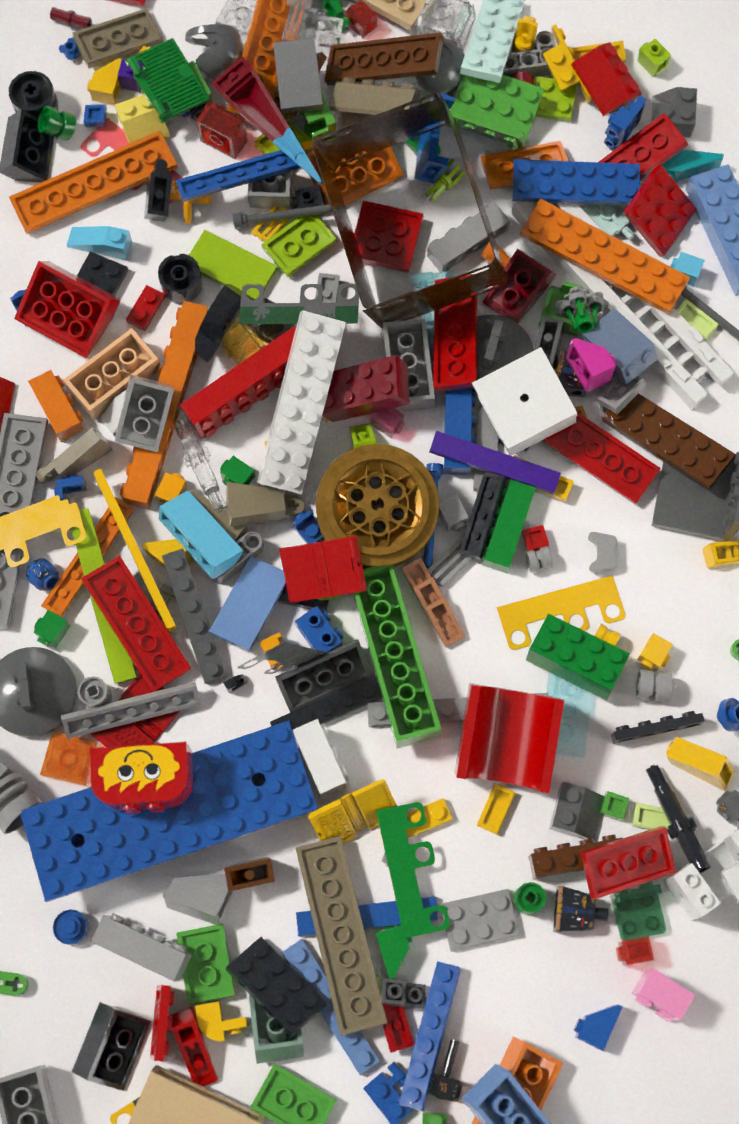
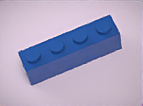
[444,387,476,475]

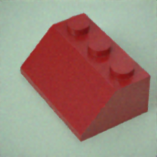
[571,42,642,117]

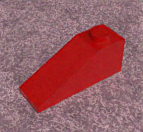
[170,1006,218,1087]

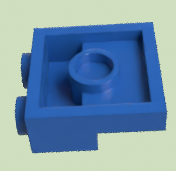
[604,96,647,149]

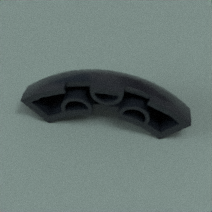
[195,284,242,363]

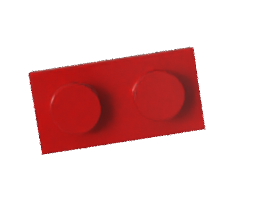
[126,285,166,331]
[382,1004,415,1053]

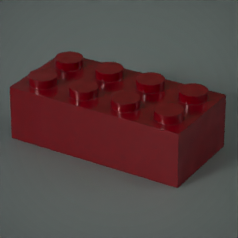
[322,355,410,422]

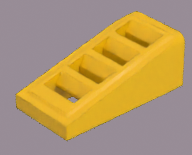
[702,540,739,568]

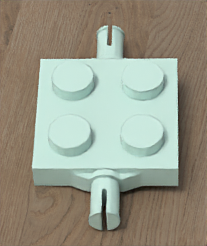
[581,204,636,240]

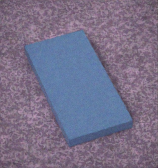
[209,556,286,653]

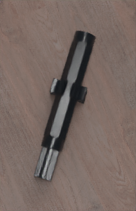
[646,765,711,873]

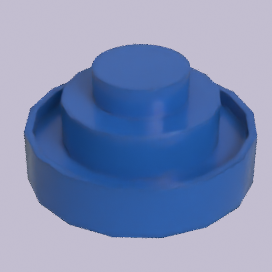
[717,698,739,732]
[53,909,89,945]

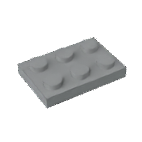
[440,889,519,951]

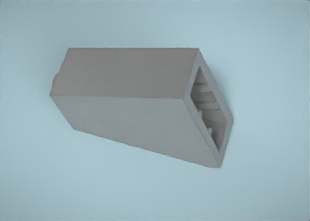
[163,874,234,925]

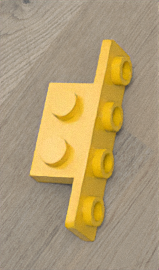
[542,24,592,103]

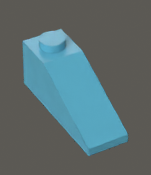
[66,226,133,260]

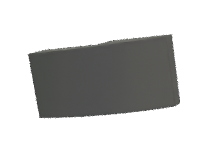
[381,978,426,1010]

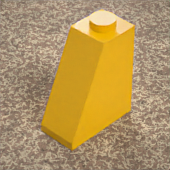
[666,737,735,791]

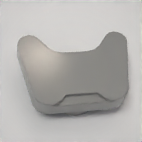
[588,532,618,573]

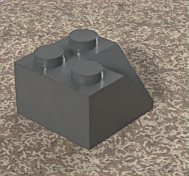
[651,87,698,138]

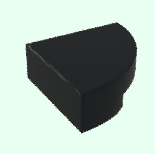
[223,674,248,693]

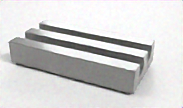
[428,541,472,587]

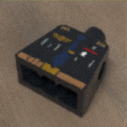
[556,350,602,397]
[553,886,608,932]

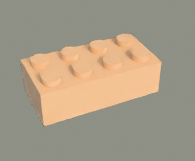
[63,328,160,420]

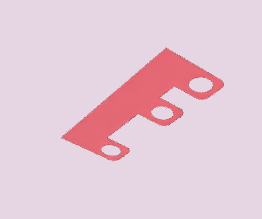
[80,118,183,205]

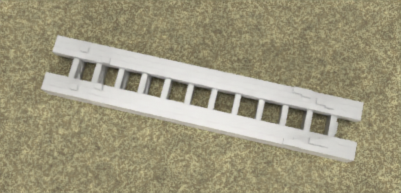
[511,201,734,410]

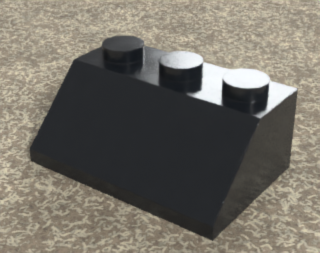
[0,109,55,183]
[71,1002,151,1091]

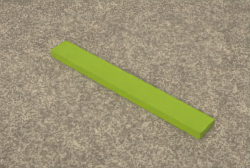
[71,508,136,684]

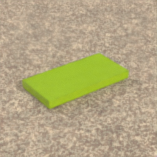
[189,229,278,300]

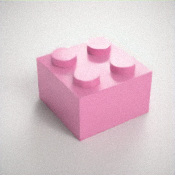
[631,968,695,1022]

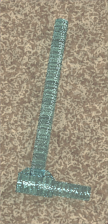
[411,271,454,376]

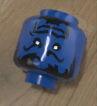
[26,558,59,591]

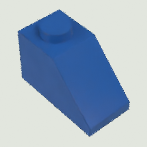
[573,1004,623,1051]

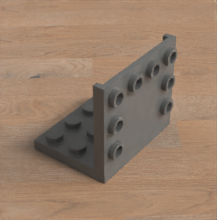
[651,451,739,541]

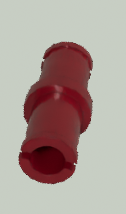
[50,7,92,29]

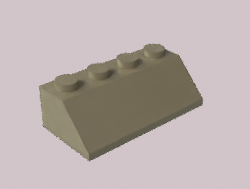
[329,77,421,115]

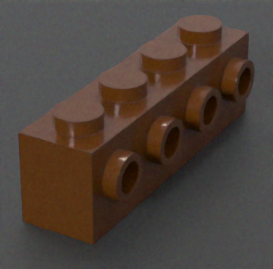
[528,834,623,879]

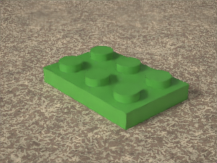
[176,923,235,1005]
[250,1063,337,1124]

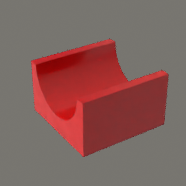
[454,683,565,793]

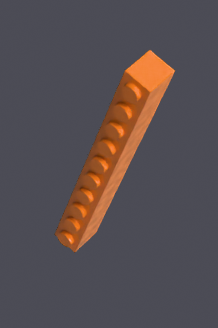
[120,301,209,510]

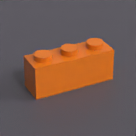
[28,370,84,442]

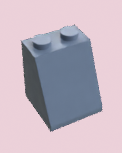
[582,309,658,385]

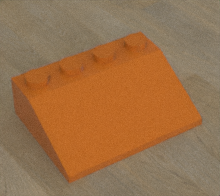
[306,147,404,213]

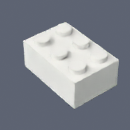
[292,719,349,799]

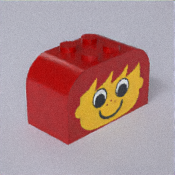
[90,742,193,814]

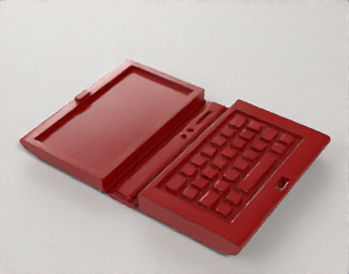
[279,535,367,603]
[89,674,181,747]

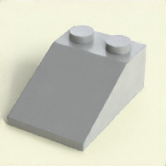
[114,374,174,452]

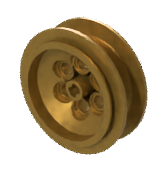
[316,444,439,569]

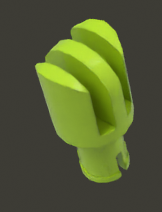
[425,158,466,202]

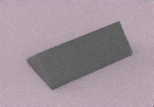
[275,639,372,713]

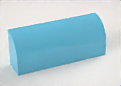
[158,491,243,580]

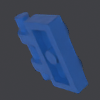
[363,1061,412,1124]

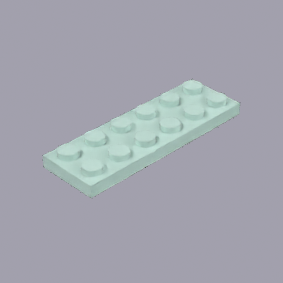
[460,0,525,83]

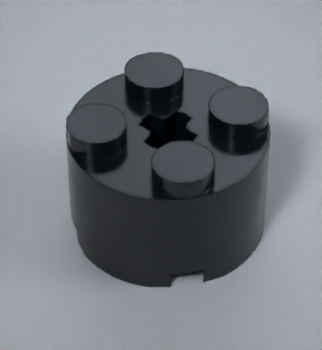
[158,254,203,304]

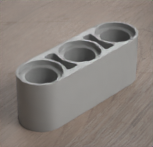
[210,532,264,584]

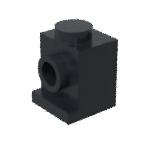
[291,183,323,209]

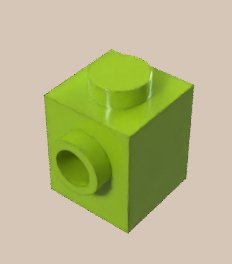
[637,38,671,77]

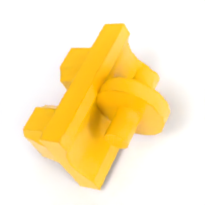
[512,15,539,52]

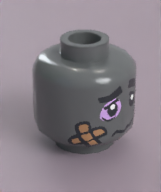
[716,790,739,825]

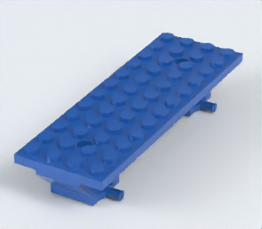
[21,721,318,902]

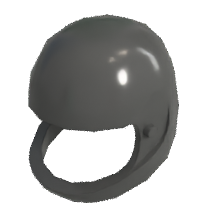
[185,24,244,78]
[415,33,465,94]

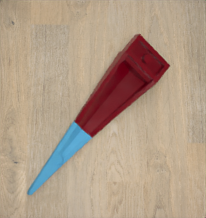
[212,56,323,185]

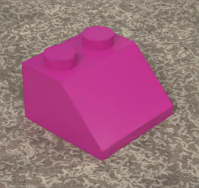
[566,338,616,393]

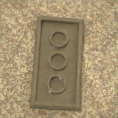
[72,8,163,69]

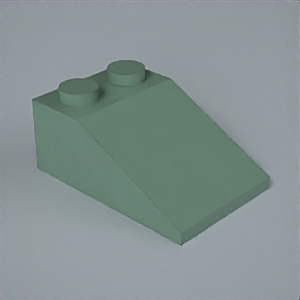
[249,995,304,1064]

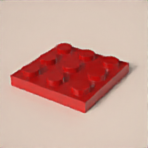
[623,165,697,256]
[354,200,424,273]

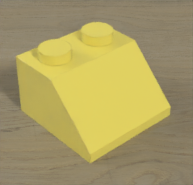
[115,94,170,144]

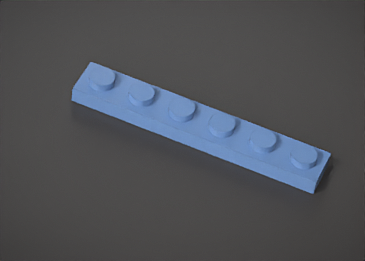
[282,939,380,1075]

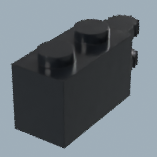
[144,158,172,222]

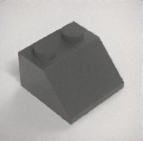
[549,781,604,842]

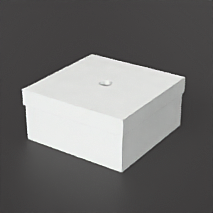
[472,347,578,456]

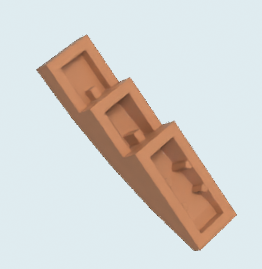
[401,557,465,647]

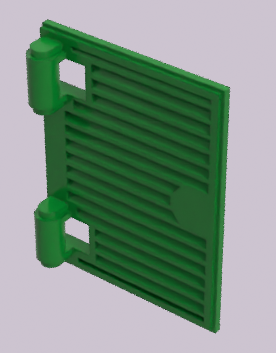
[125,38,210,123]

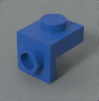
[54,474,87,501]

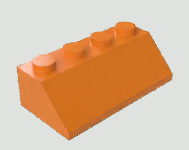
[471,1036,564,1124]

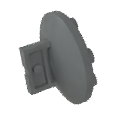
[472,314,534,393]
[0,647,77,737]

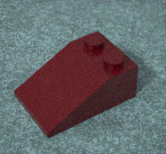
[482,248,557,324]

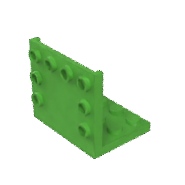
[445,75,545,150]

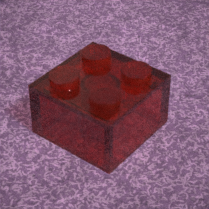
[196,101,248,159]

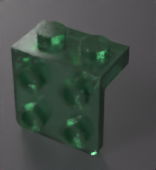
[610,881,666,941]

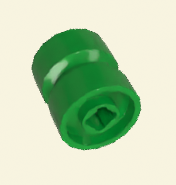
[38,106,76,141]
[513,882,546,915]

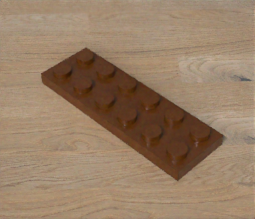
[324,32,444,85]
[602,393,736,490]

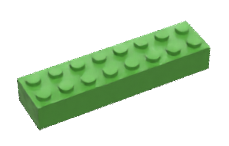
[352,565,442,749]

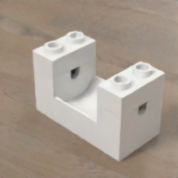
[663,828,739,920]

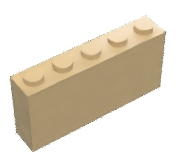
[128,1065,265,1124]

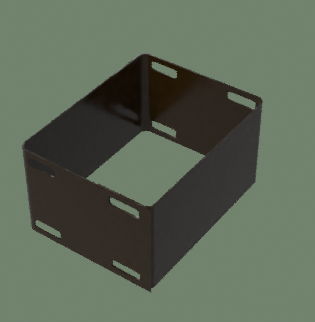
[312,92,508,329]

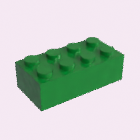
[526,613,630,701]

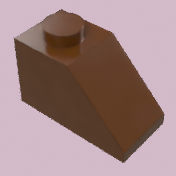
[224,857,275,892]

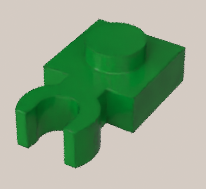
[322,0,351,33]

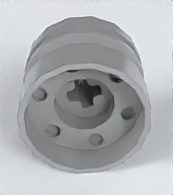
[0,772,43,835]

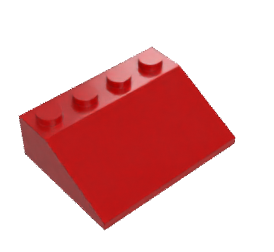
[14,261,121,358]

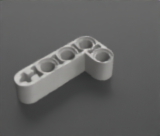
[503,30,556,77]

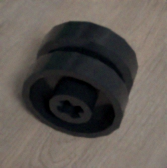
[8,71,58,118]

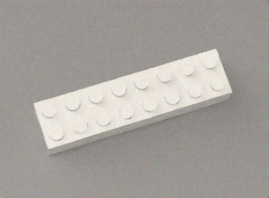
[257,311,346,494]

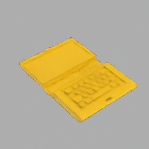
[308,779,397,844]

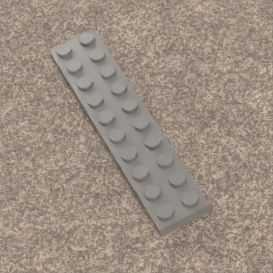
[0,413,48,629]

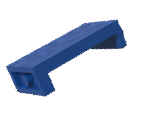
[414,93,455,184]

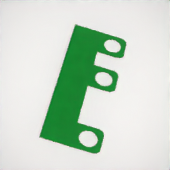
[376,802,450,939]

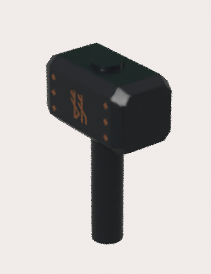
[429,1039,463,1102]

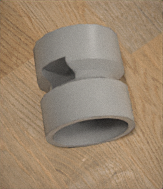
[636,669,673,702]
[77,676,112,708]

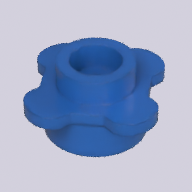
[59,38,80,60]

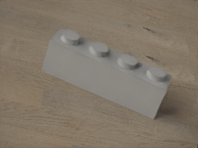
[427,202,510,275]
[91,913,192,981]

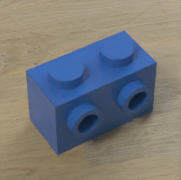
[295,606,344,652]

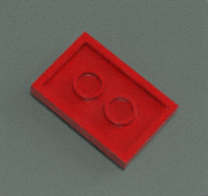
[149,985,174,1062]

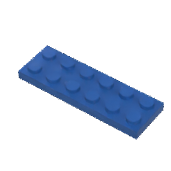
[512,159,640,206]

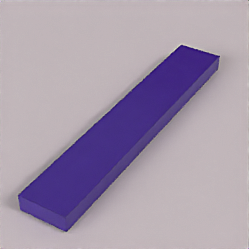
[429,431,561,495]

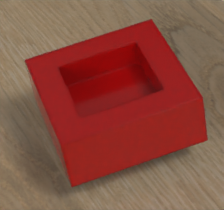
[521,525,549,551]

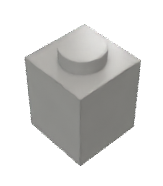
[439,495,468,532]

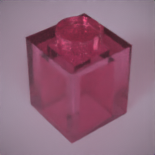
[370,408,405,438]

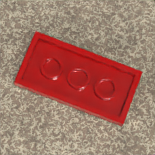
[599,113,688,180]
[581,826,676,899]

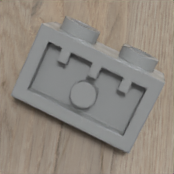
[597,376,646,414]

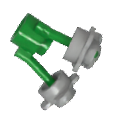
[555,286,609,333]

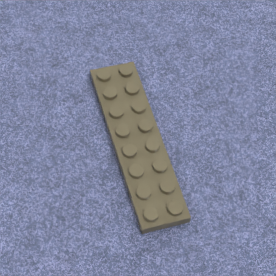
[295,836,387,1036]

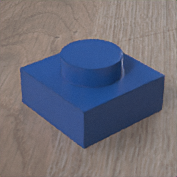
[83,104,107,127]

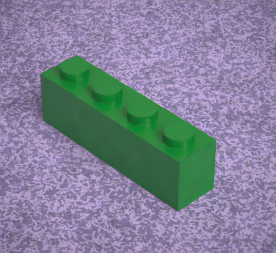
[483,480,536,574]

